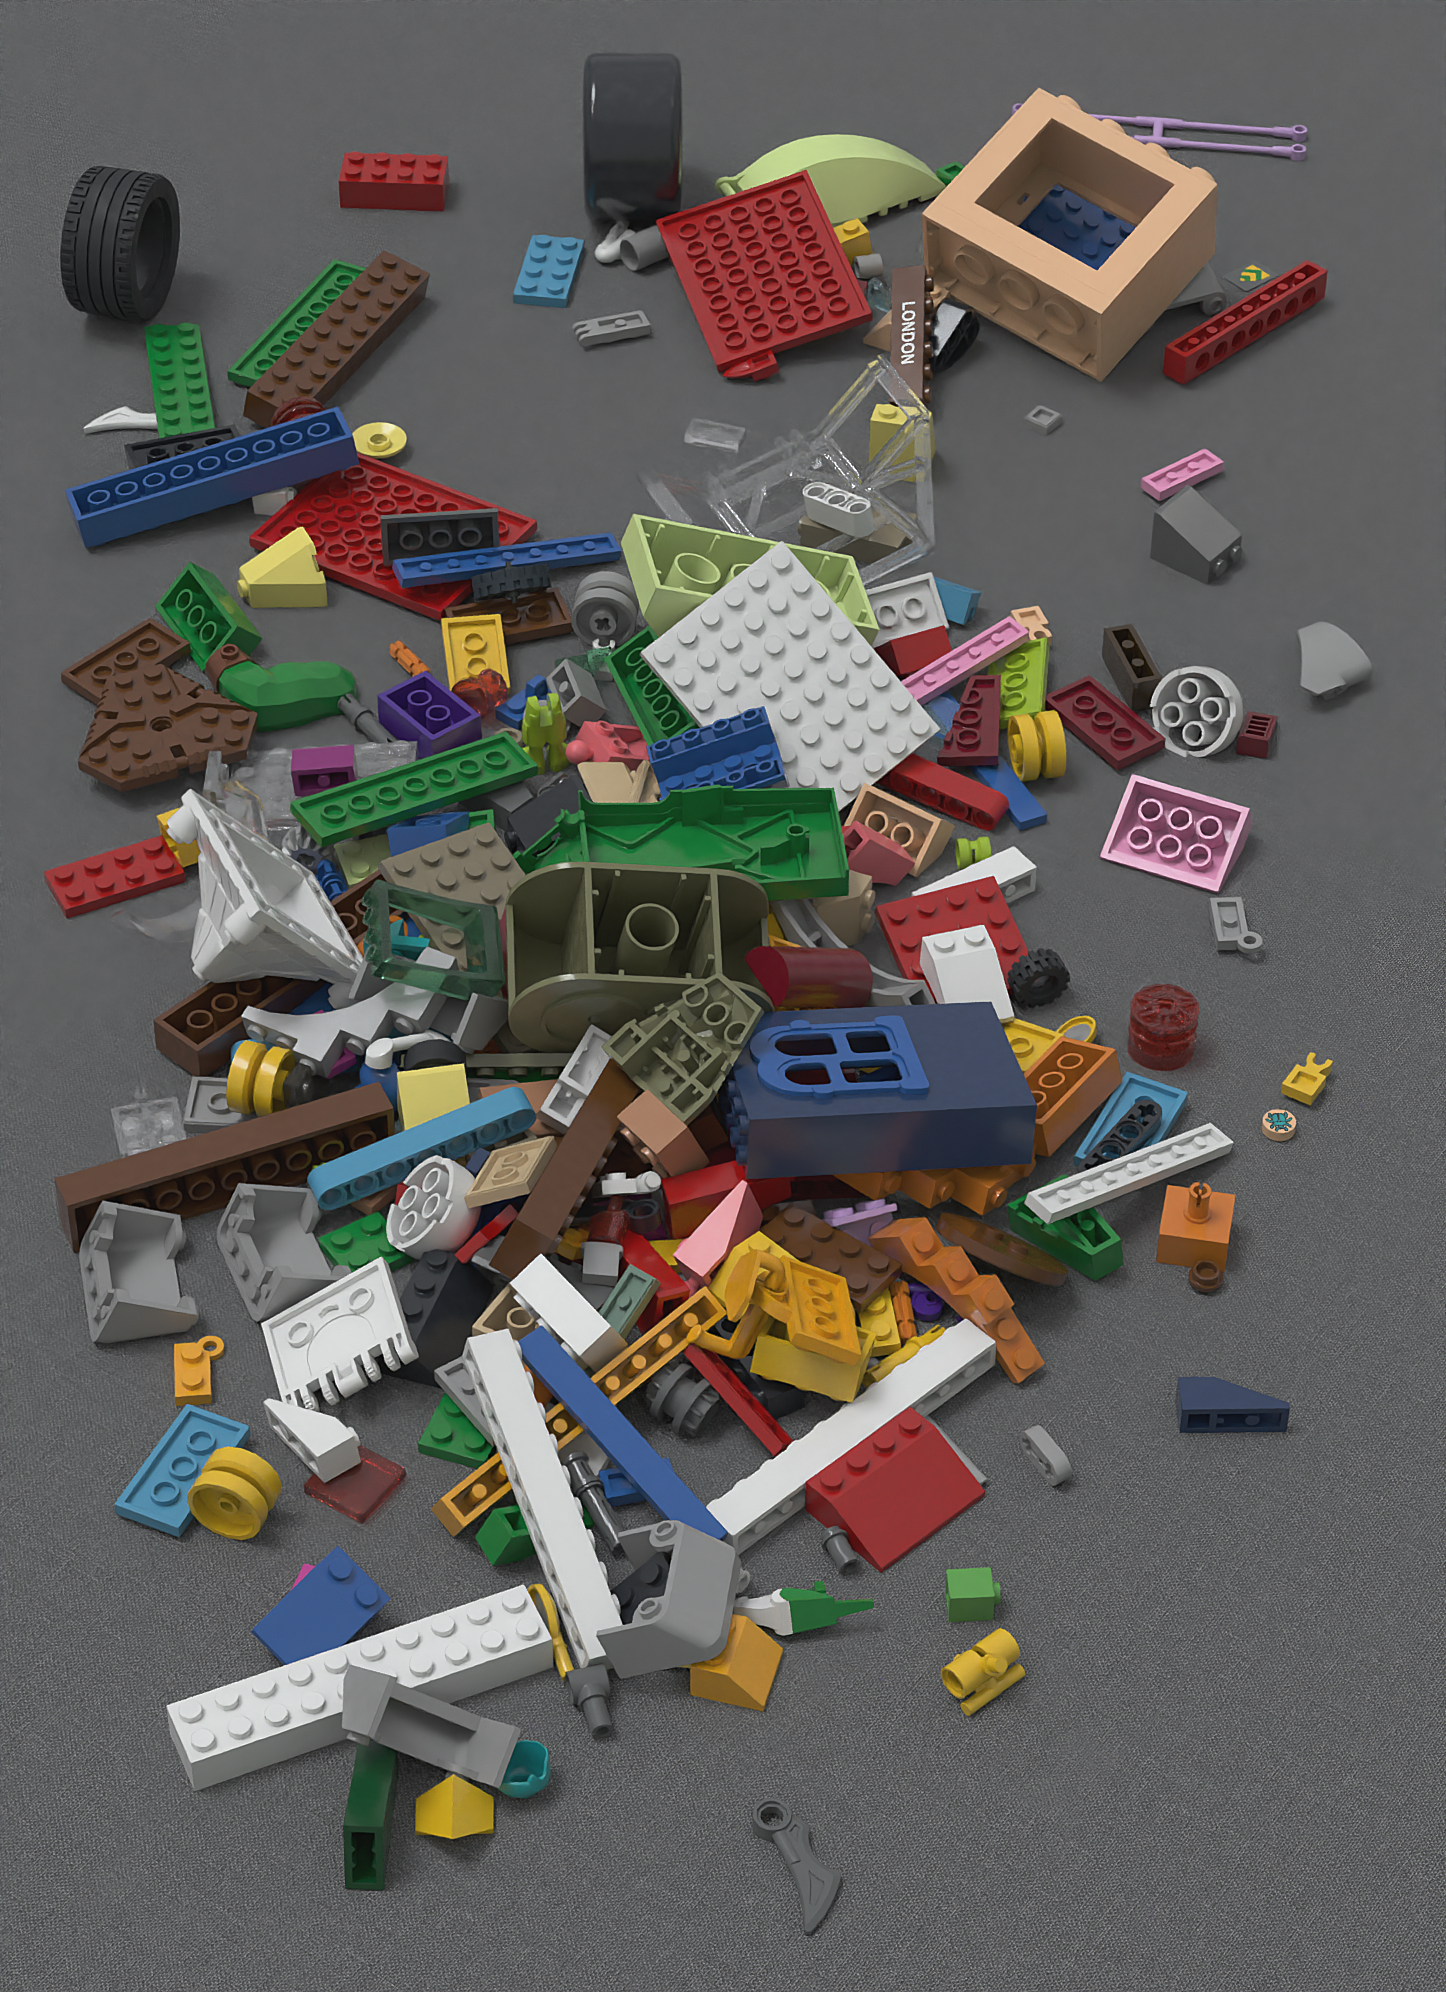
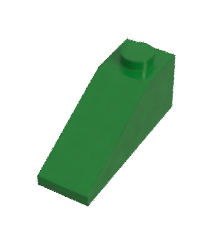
[475,1502,594,1566]

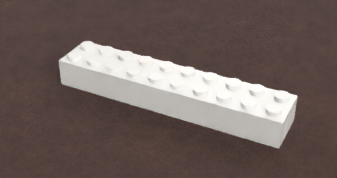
[166,1585,553,1791]

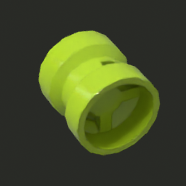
[955,836,991,870]

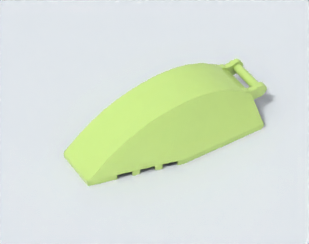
[715,134,946,228]

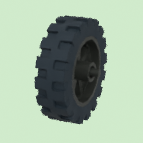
[471,561,552,603]

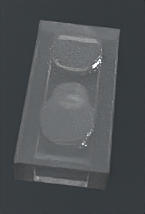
[685,418,747,453]

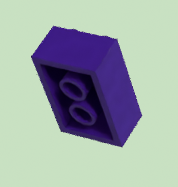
[377,671,482,759]

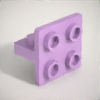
[821,1199,898,1248]

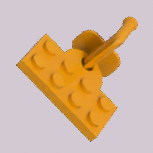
[687,1249,862,1366]

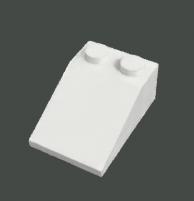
[919,925,1014,1023]

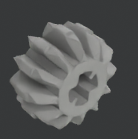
[281,823,335,874]

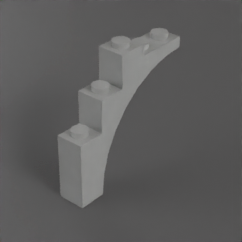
[769,898,936,1007]
[241,947,461,1078]

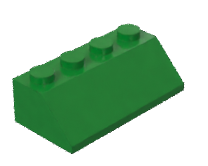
[155,562,263,673]

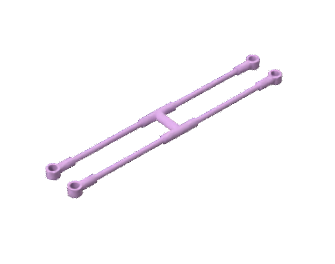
[1012,104,1307,161]

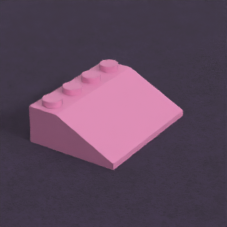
[1100,774,1253,894]

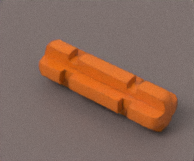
[389,640,431,677]
[890,1280,917,1345]

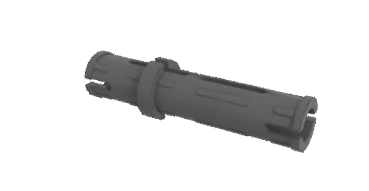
[338,694,404,760]

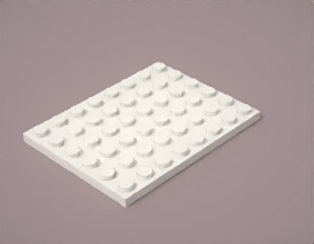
[640,541,940,812]

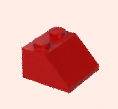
[874,625,952,681]

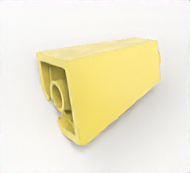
[237,527,328,608]

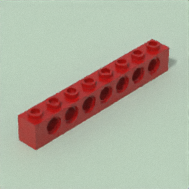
[1163,260,1328,385]

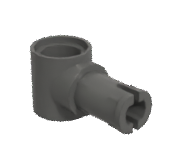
[565,1664,613,1739]

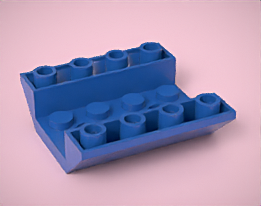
[646,706,790,801]

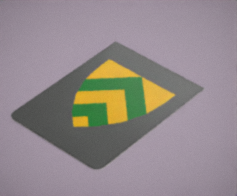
[1223,260,1279,291]

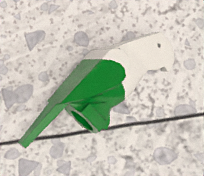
[733,1581,874,1636]

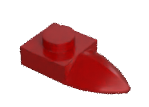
[723,350,780,381]

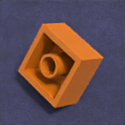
[1156,1182,1236,1272]

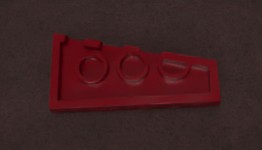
[937,675,1001,766]

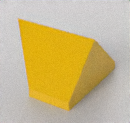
[415,1774,494,1839]

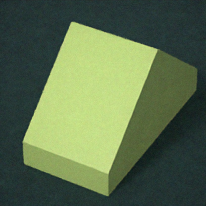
[621,514,879,646]

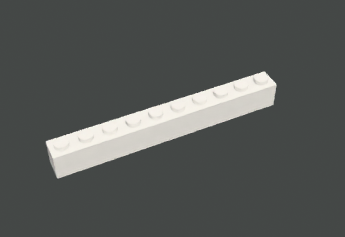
[706,1318,996,1555]
[462,1329,623,1670]

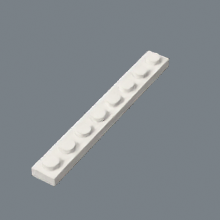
[1024,1123,1234,1224]

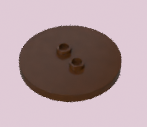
[936,1213,1068,1286]

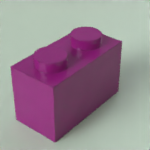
[291,745,358,796]

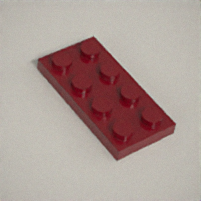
[1045,675,1166,770]

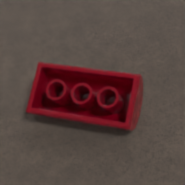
[744,946,873,1008]

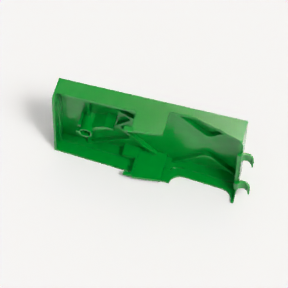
[561,784,849,901]

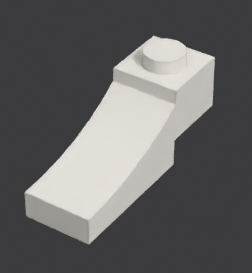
[537,1024,612,1134]

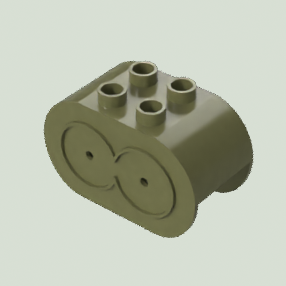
[505,862,775,1053]

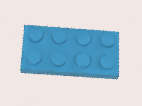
[513,235,584,308]
[1074,1071,1188,1166]
[114,1404,251,1537]

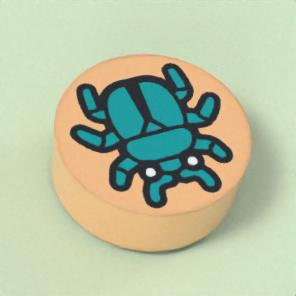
[1262,1109,1296,1141]

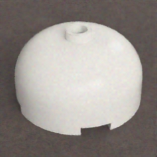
[1150,666,1243,757]
[386,1155,481,1260]

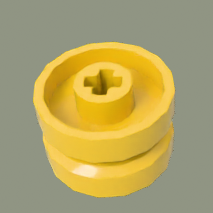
[1008,710,1067,782]
[226,1040,297,1117]
[187,1446,282,1540]

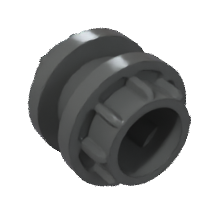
[644,1362,721,1436]

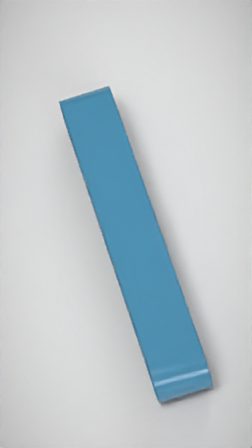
[307,1087,537,1210]

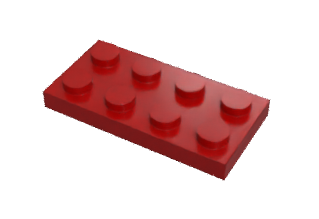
[44,835,186,919]

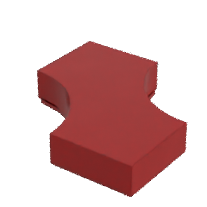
[454,1202,521,1263]

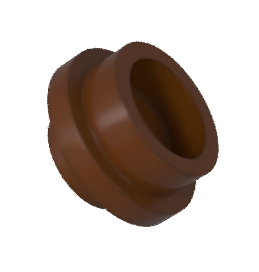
[1188,1259,1223,1292]

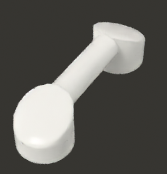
[365,1030,450,1069]

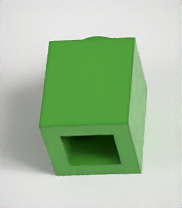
[945,1567,1001,1622]

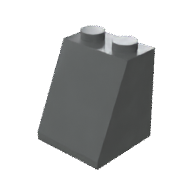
[1150,485,1243,585]

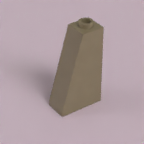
[797,511,918,570]

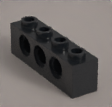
[707,1305,805,1420]

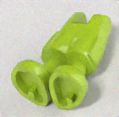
[522,693,571,775]

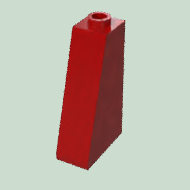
[661,1160,795,1240]
[600,1227,690,1335]

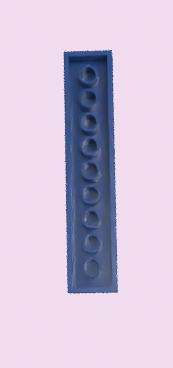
[65,407,359,548]

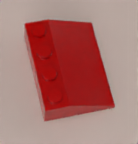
[805,1407,985,1573]

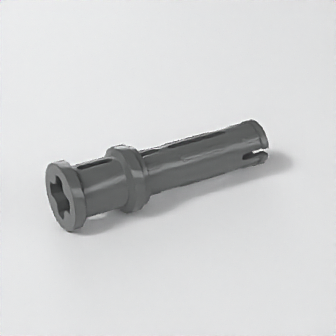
[560,1452,625,1555]

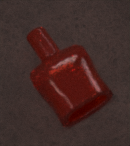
[586,1194,630,1246]

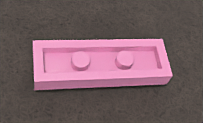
[1141,448,1224,501]

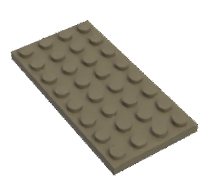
[378,822,540,1054]

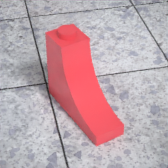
[843,820,916,887]

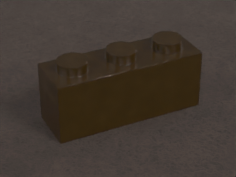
[1102,624,1162,711]

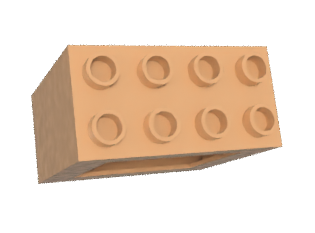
[922,88,1218,382]

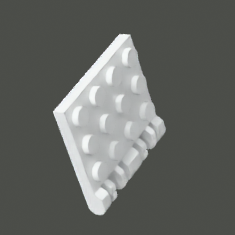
[261,1256,419,1413]

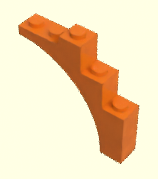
[833,1143,1038,1216]
[867,1217,1045,1383]

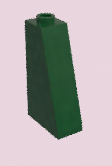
[343,1740,399,1890]

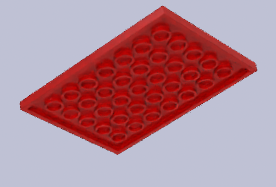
[656,170,873,372]
[249,453,537,621]

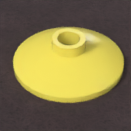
[352,422,407,458]

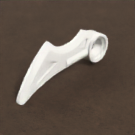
[83,406,157,434]

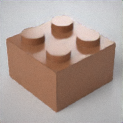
[617,1089,710,1179]

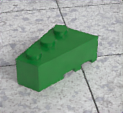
[1007,1174,1124,1281]

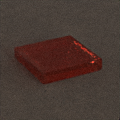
[304,1445,406,1524]

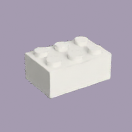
[510,1254,628,1373]

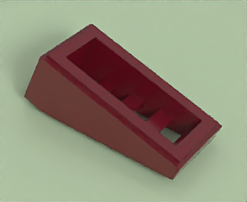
[1236,711,1278,758]

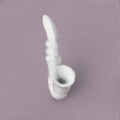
[595,221,635,263]

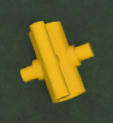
[940,1628,1026,1716]

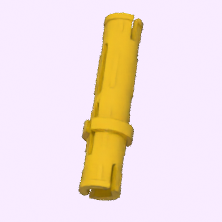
[862,1325,946,1389]

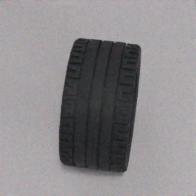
[60,165,180,321]

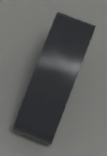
[929,298,980,373]

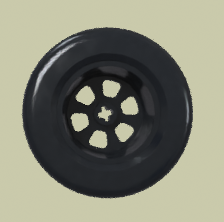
[583,53,683,221]

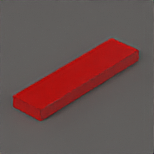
[683,1343,794,1456]

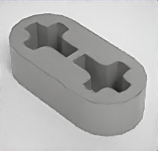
[1019,1425,1072,1486]

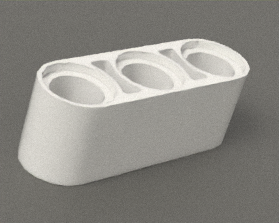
[802,482,875,537]

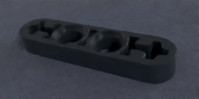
[1078,1100,1162,1174]

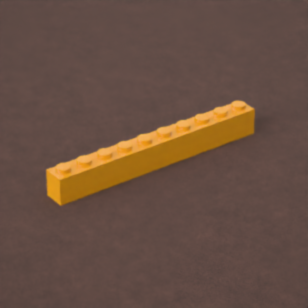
[431,1286,727,1537]

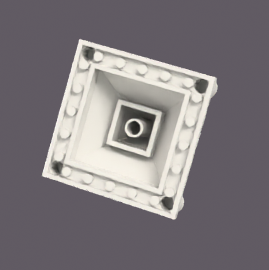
[167,789,363,1010]

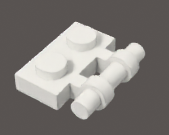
[591,1171,661,1198]

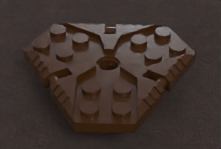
[78,664,258,792]

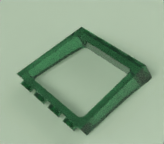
[361,880,505,1001]

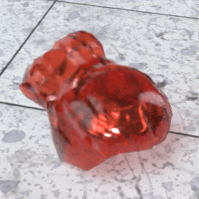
[451,668,508,720]

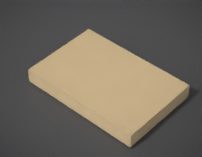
[464,1136,558,1209]

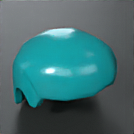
[496,1740,551,1799]

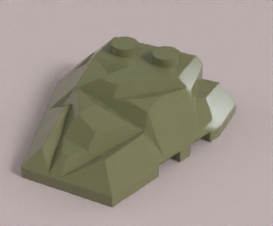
[601,972,764,1126]

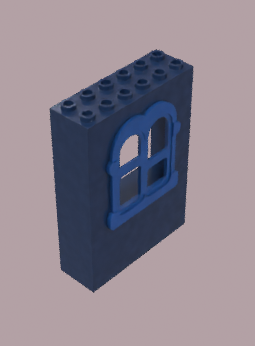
[717,1001,1037,1179]

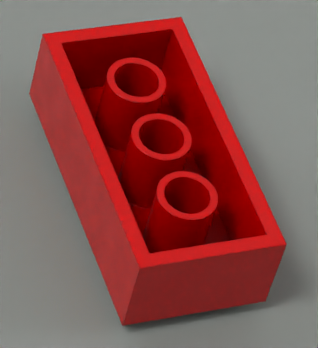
[338,151,449,212]

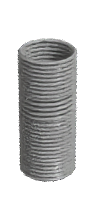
[620,225,669,271]

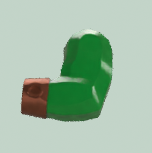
[205,644,358,732]

